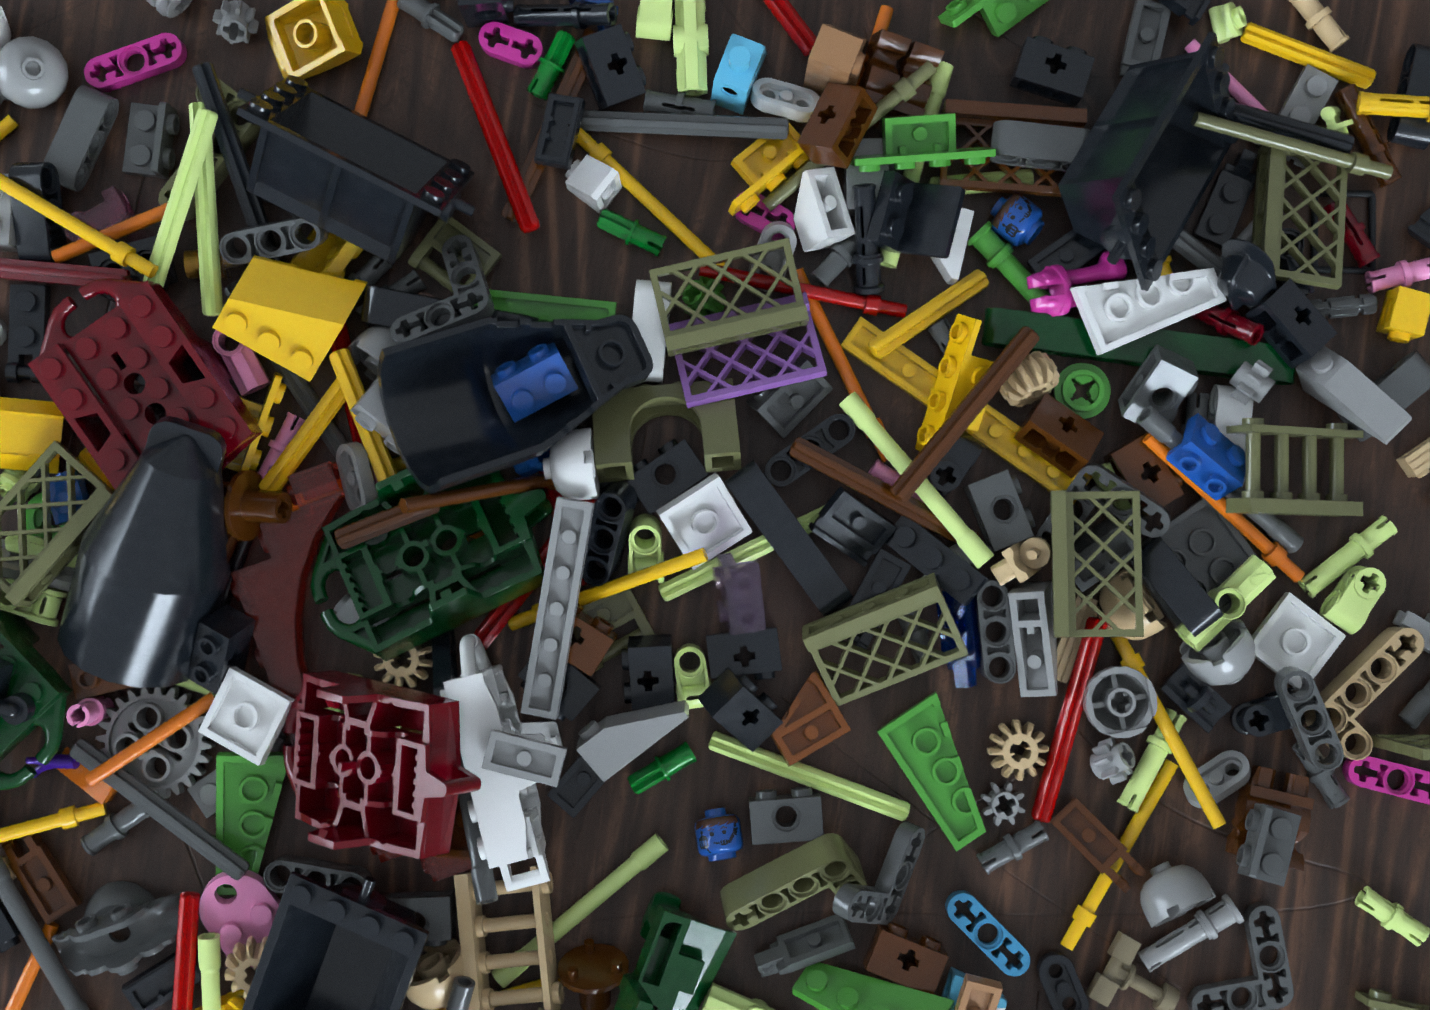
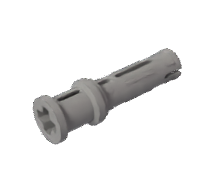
[1137,894,1245,973]

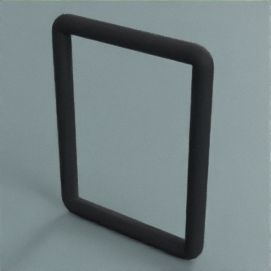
[1311,190,1376,274]

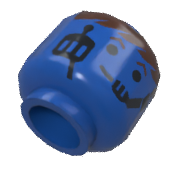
[990,193,1045,247]
[694,808,744,862]

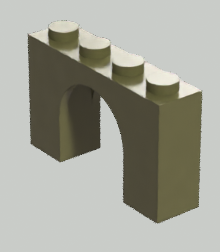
[592,378,741,483]

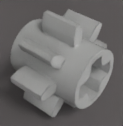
[212,0,259,44]
[1229,359,1275,405]
[1090,737,1135,785]
[980,781,1026,826]

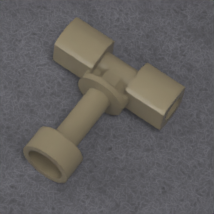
[1085,930,1180,1010]

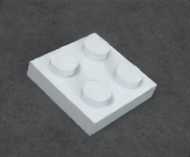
[656,472,753,570]
[1252,592,1346,691]
[198,666,295,766]

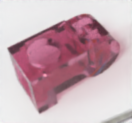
[63,186,136,241]

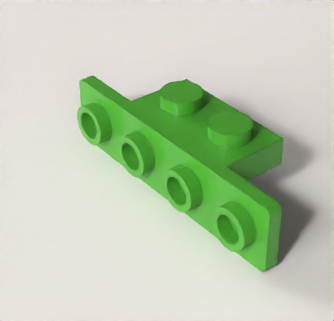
[938,0,1048,37]
[850,113,996,172]

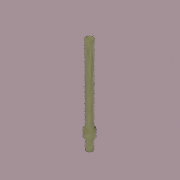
[762,60,937,212]
[1191,111,1393,180]

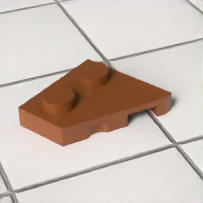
[771,671,851,767]

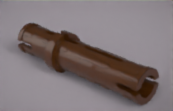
[1334,83,1402,188]

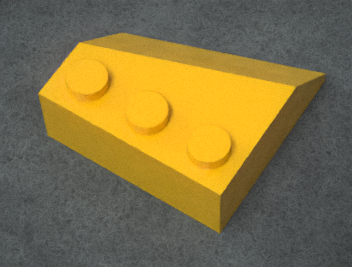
[212,255,367,382]

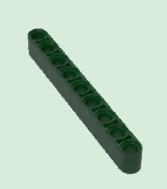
[981,308,1295,385]

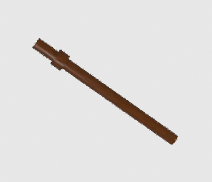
[399,473,555,514]

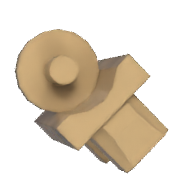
[990,537,1052,586]

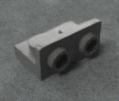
[122,102,180,179]
[746,355,833,438]
[1236,803,1301,887]

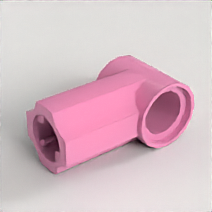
[212,330,271,396]

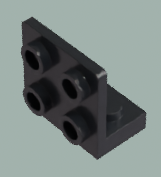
[866,170,966,259]

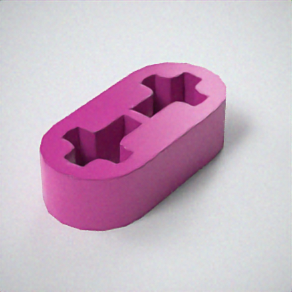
[478,21,544,69]
[735,191,795,241]

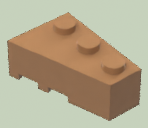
[803,24,867,95]

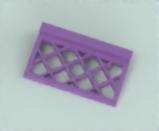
[669,292,827,408]

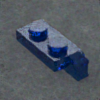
[936,591,981,688]

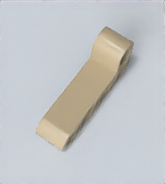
[1304,626,1424,761]

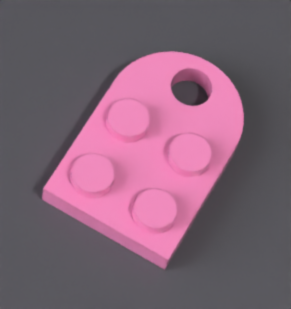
[199,870,281,969]

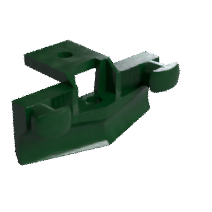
[614,892,737,1010]

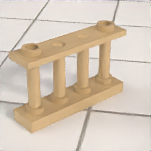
[454,865,565,1010]

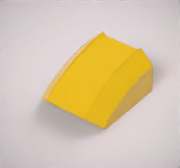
[265,0,363,80]
[0,397,64,474]

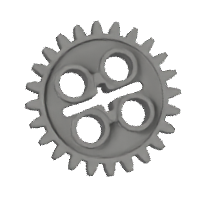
[95,686,216,799]

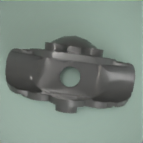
[51,881,182,976]

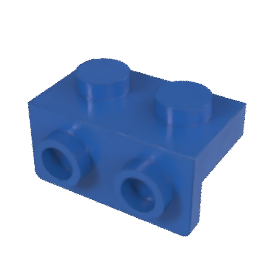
[490,342,579,423]
[1166,413,1245,500]

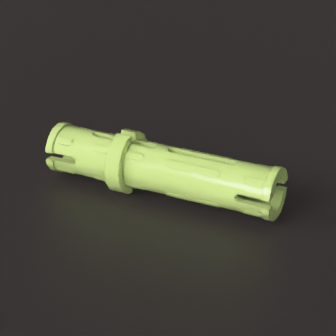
[1298,515,1398,598]
[1117,708,1187,813]

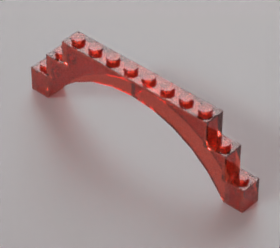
[230,461,471,882]

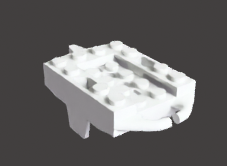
[440,634,563,892]

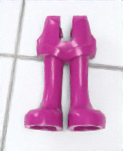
[1026,251,1127,317]

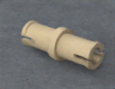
[1288,0,1350,53]

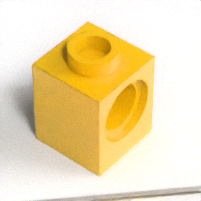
[1376,286,1430,344]

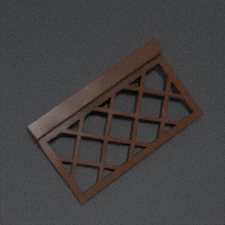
[938,99,1088,197]

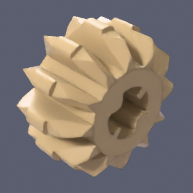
[999,351,1060,407]
[373,644,433,688]
[987,719,1049,781]
[224,935,268,1000]

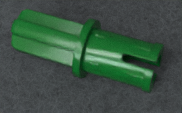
[527,30,575,101]
[597,209,667,257]
[627,741,697,794]

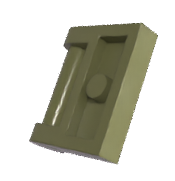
[408,217,502,294]
[573,589,656,672]

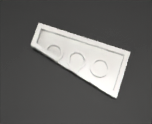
[1070,268,1227,355]

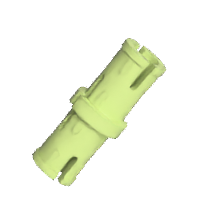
[1354,886,1430,947]

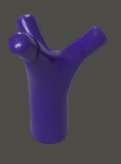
[25,753,80,778]

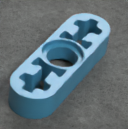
[945,890,1030,977]

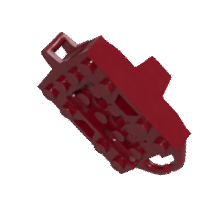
[28,278,263,499]
[283,670,481,859]

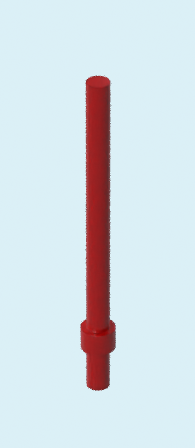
[698,265,907,318]

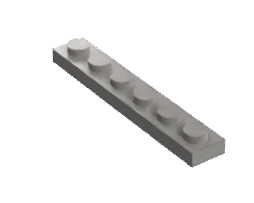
[520,496,595,720]

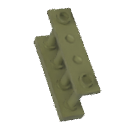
[1226,418,1364,517]

